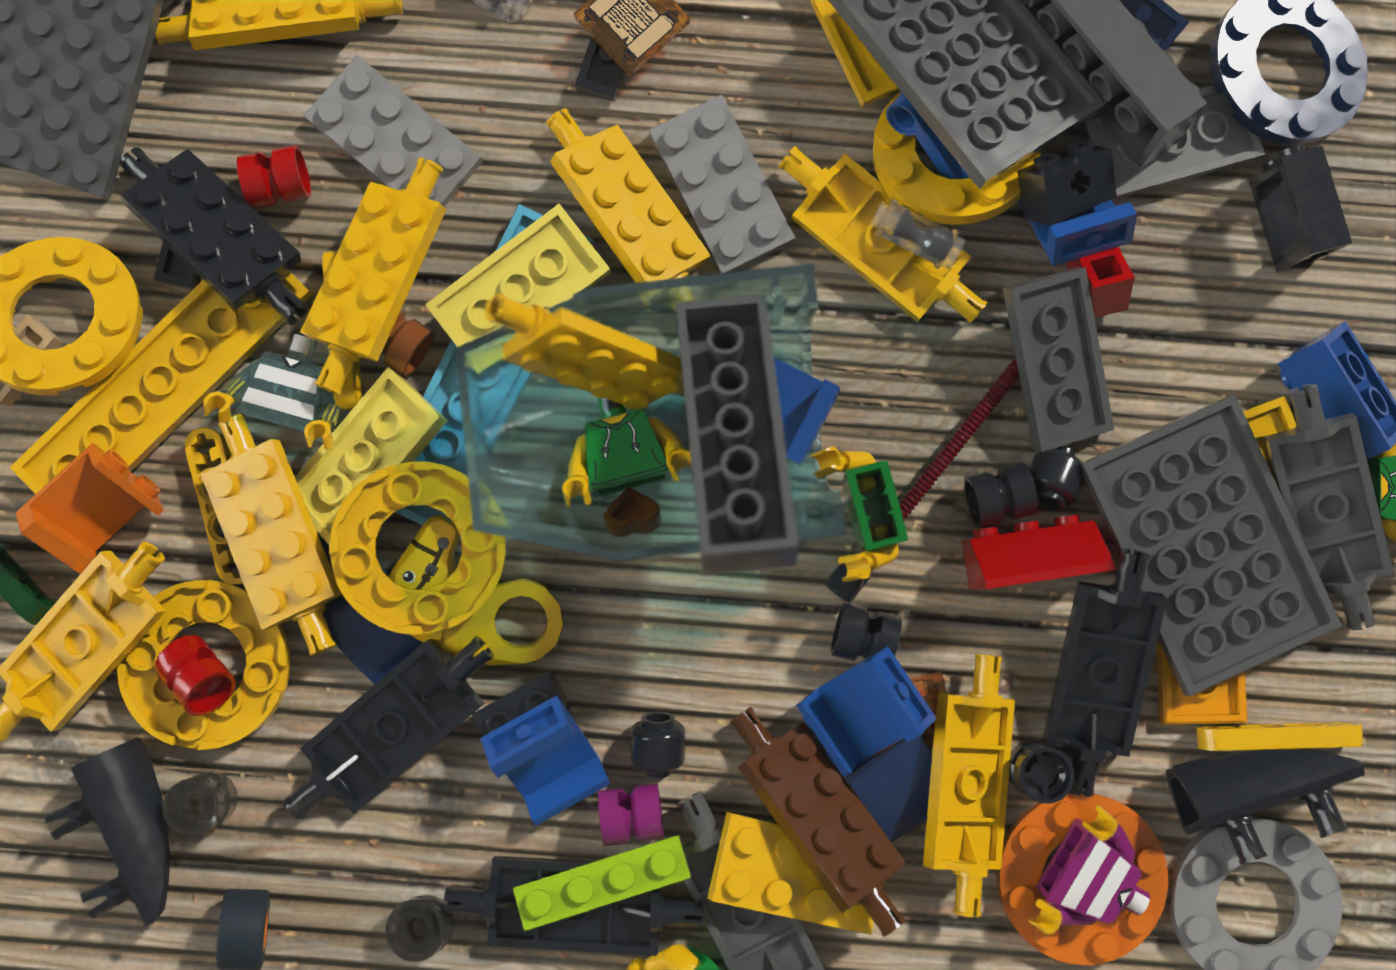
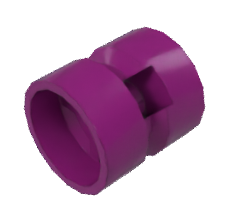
[598,783,664,847]

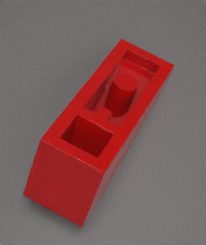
[1065,247,1135,318]

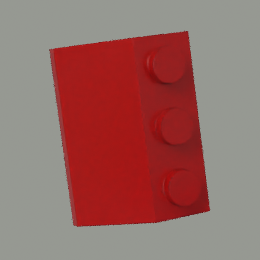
[961,514,1115,589]

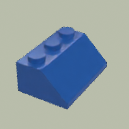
[1277,321,1396,460]

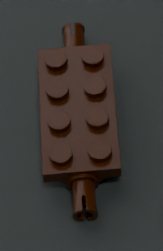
[730,707,906,937]

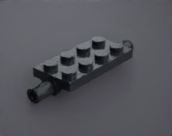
[120,147,309,325]
[1043,548,1167,797]
[284,636,494,820]
[443,856,703,956]

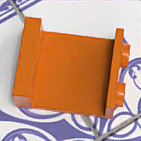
[15,443,164,574]

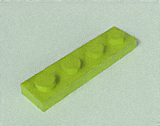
[513,835,691,931]

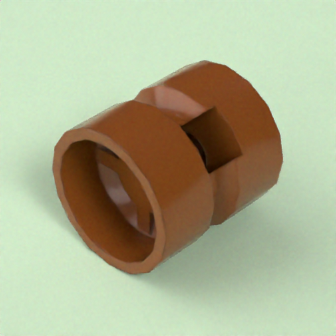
[380,310,435,377]

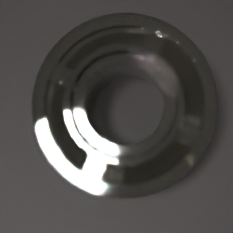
[386,894,454,962]

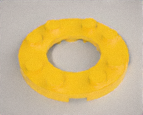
[873,92,1040,225]
[0,237,143,396]
[329,461,505,635]
[117,580,291,750]

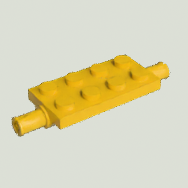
[155,0,403,51]
[546,108,711,305]
[779,146,987,323]
[300,157,447,395]
[485,293,684,410]
[200,414,342,656]
[0,542,166,741]
[923,654,1015,917]

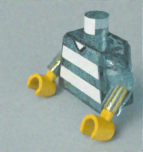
[203,334,342,449]

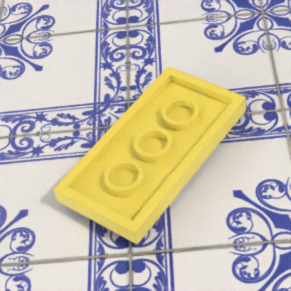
[425,204,611,373]
[295,367,448,544]

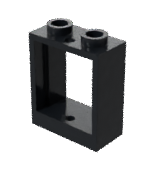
[1249,144,1352,272]

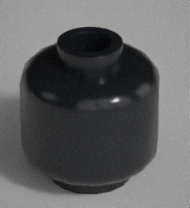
[1029,446,1084,511]
[630,712,685,778]

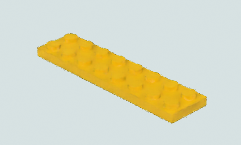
[9,271,313,494]

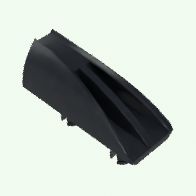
[44,737,170,927]
[1166,749,1365,865]

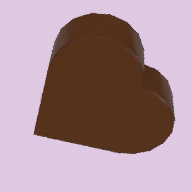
[604,486,662,537]

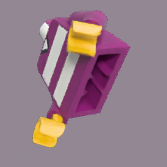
[1029,805,1150,935]

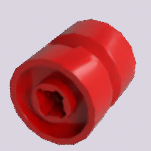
[236,144,312,209]
[155,635,236,716]

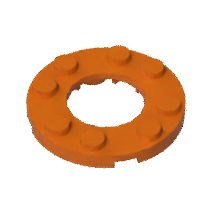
[996,792,1168,965]

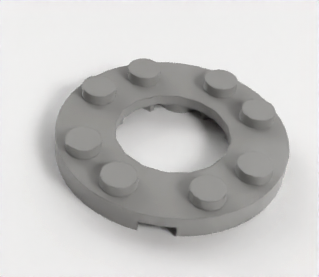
[1168,817,1342,970]

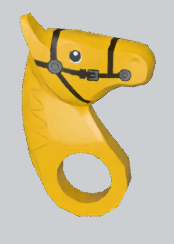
[388,515,563,666]

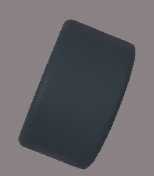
[216,889,270,970]

